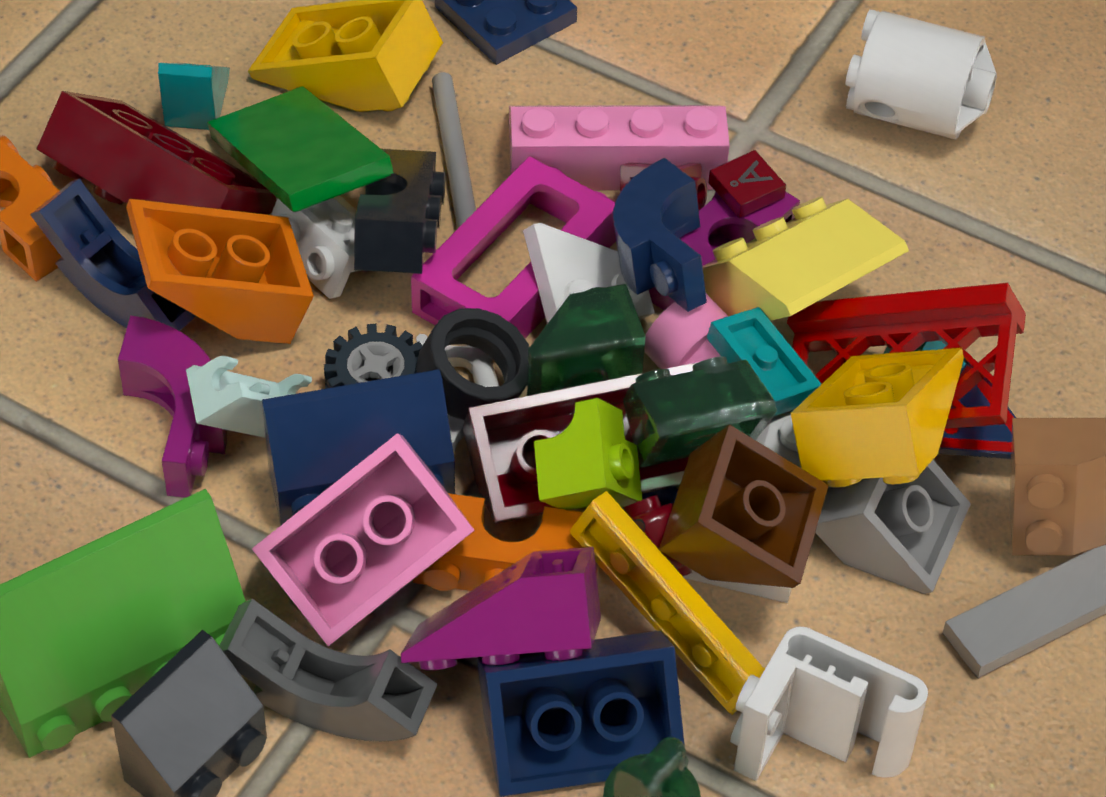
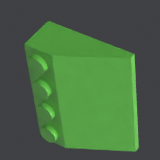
[0,489,246,758]

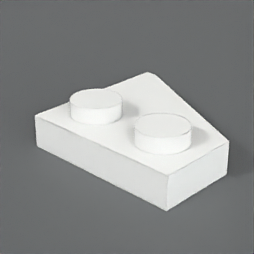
[523,223,655,335]

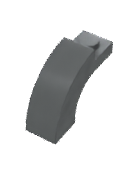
[219,599,438,742]

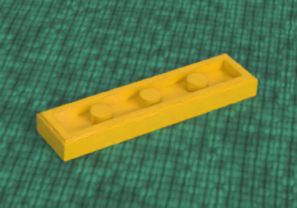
[569,491,765,715]

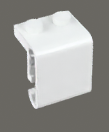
[730,627,928,781]

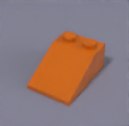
[126,199,314,344]

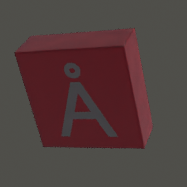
[708,150,786,219]

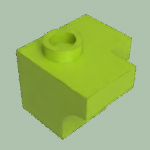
[534,398,642,510]

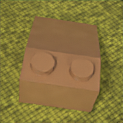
[1009,418,1106,556]

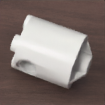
[845,9,997,140]

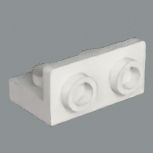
[271,196,361,299]

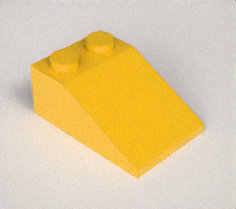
[248,0,443,112]
[791,348,964,487]

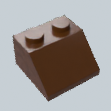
[659,424,829,588]

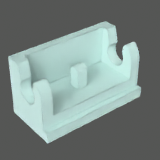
[186,356,312,438]

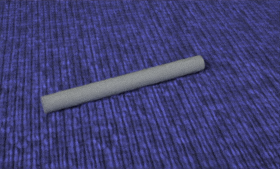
[432,72,476,229]

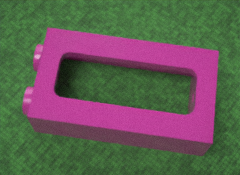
[411,156,616,359]

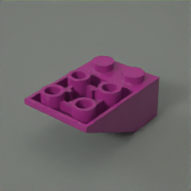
[401,547,601,670]

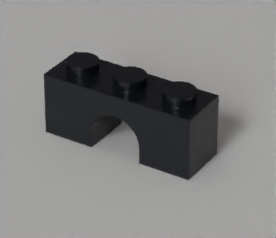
[354,149,446,274]

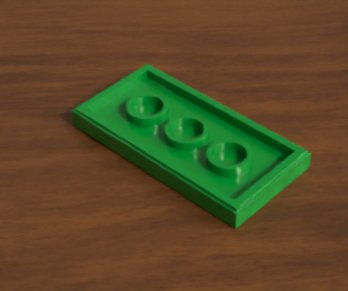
[207,86,394,213]

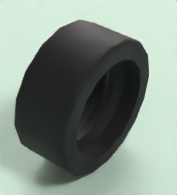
[416,308,534,421]

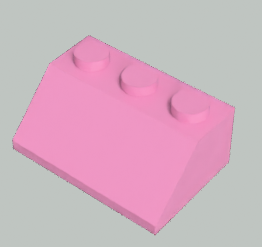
[252,433,475,646]

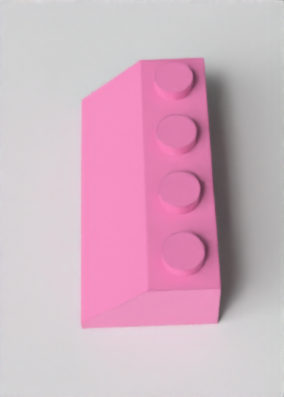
[509,105,730,190]

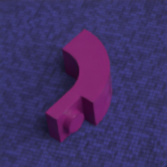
[118,315,227,498]

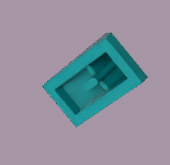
[158,63,230,130]

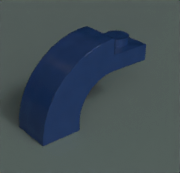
[613,158,707,312]
[30,179,196,331]

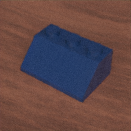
[262,369,455,525]
[477,630,687,797]

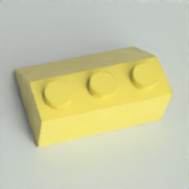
[703,197,909,321]

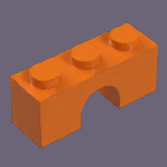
[0,135,62,282]
[413,493,599,591]

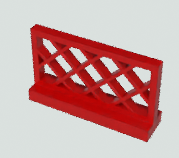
[787,283,1026,429]

